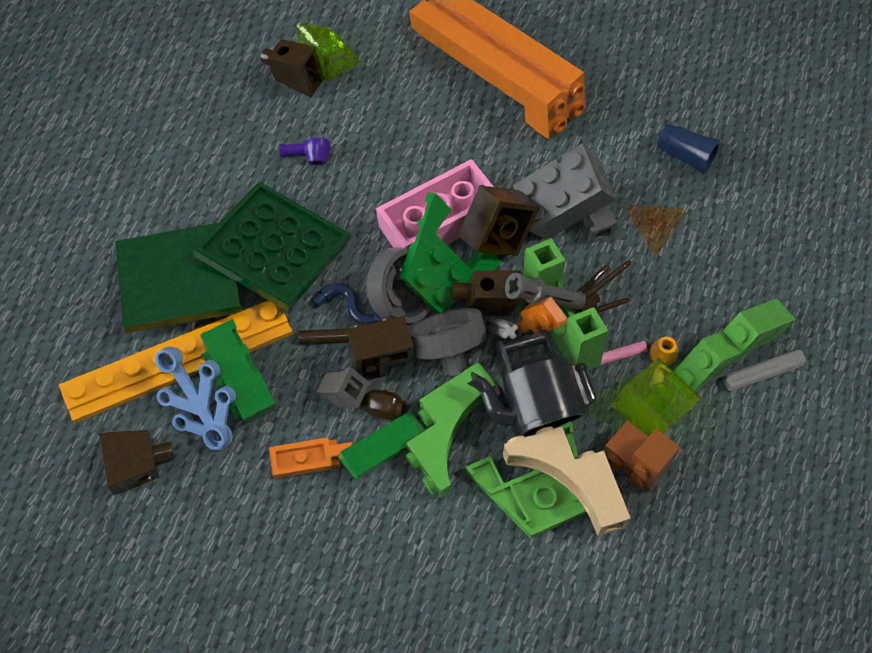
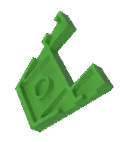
[465,422,586,539]

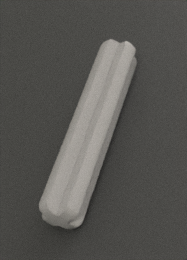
[487,317,518,340]
[723,350,806,391]

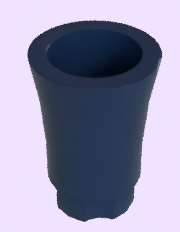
[657,124,721,175]

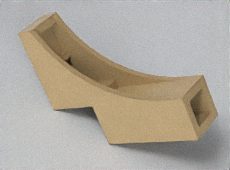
[503,427,631,536]

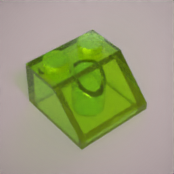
[610,358,701,436]

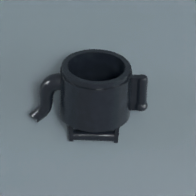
[467,329,597,437]

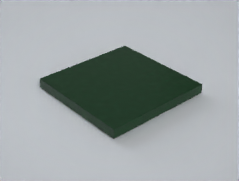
[193,182,351,312]
[115,222,242,333]

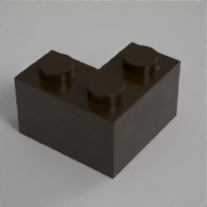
[347,315,414,381]

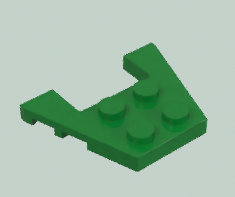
[399,192,502,314]

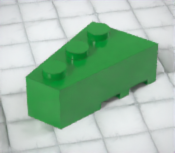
[200,319,276,425]

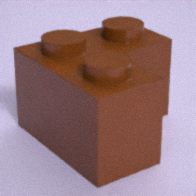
[603,420,680,492]

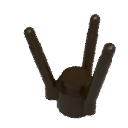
[578,260,631,313]

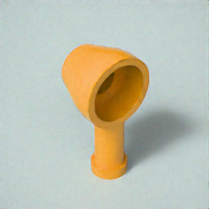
[649,337,679,390]

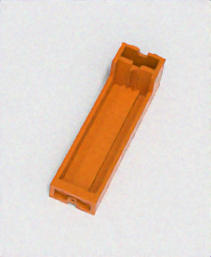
[409,0,585,139]

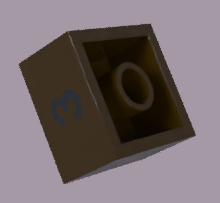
[458,185,540,256]

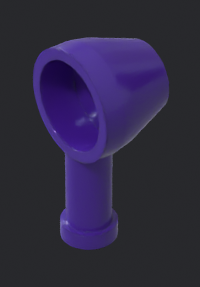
[279,138,331,165]

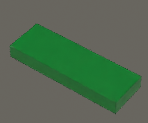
[338,411,425,480]

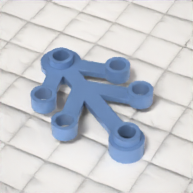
[155,346,236,450]

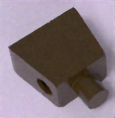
[260,39,325,97]
[451,270,522,316]
[99,430,174,495]

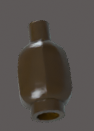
[360,389,407,420]

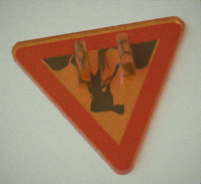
[625,205,686,254]

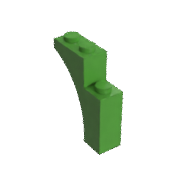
[670,299,796,397]
[405,362,496,498]

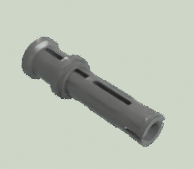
[505,273,585,310]

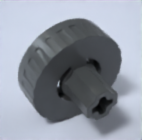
[366,248,431,323]
[409,308,487,376]

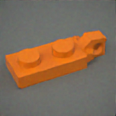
[515,297,567,334]
[269,437,353,479]

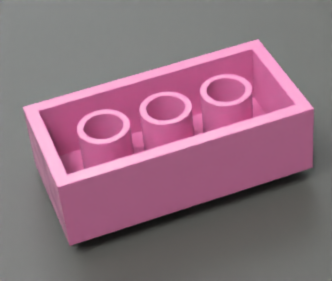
[376,159,494,248]

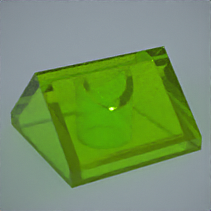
[296,22,362,82]

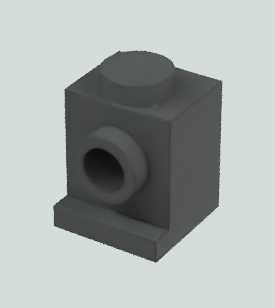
[579,205,617,244]
[316,367,370,408]

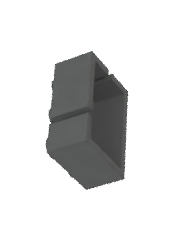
[513,143,616,239]

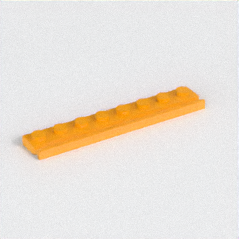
[59,300,293,424]

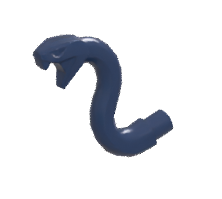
[311,283,383,324]

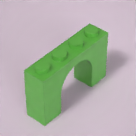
[523,238,608,370]

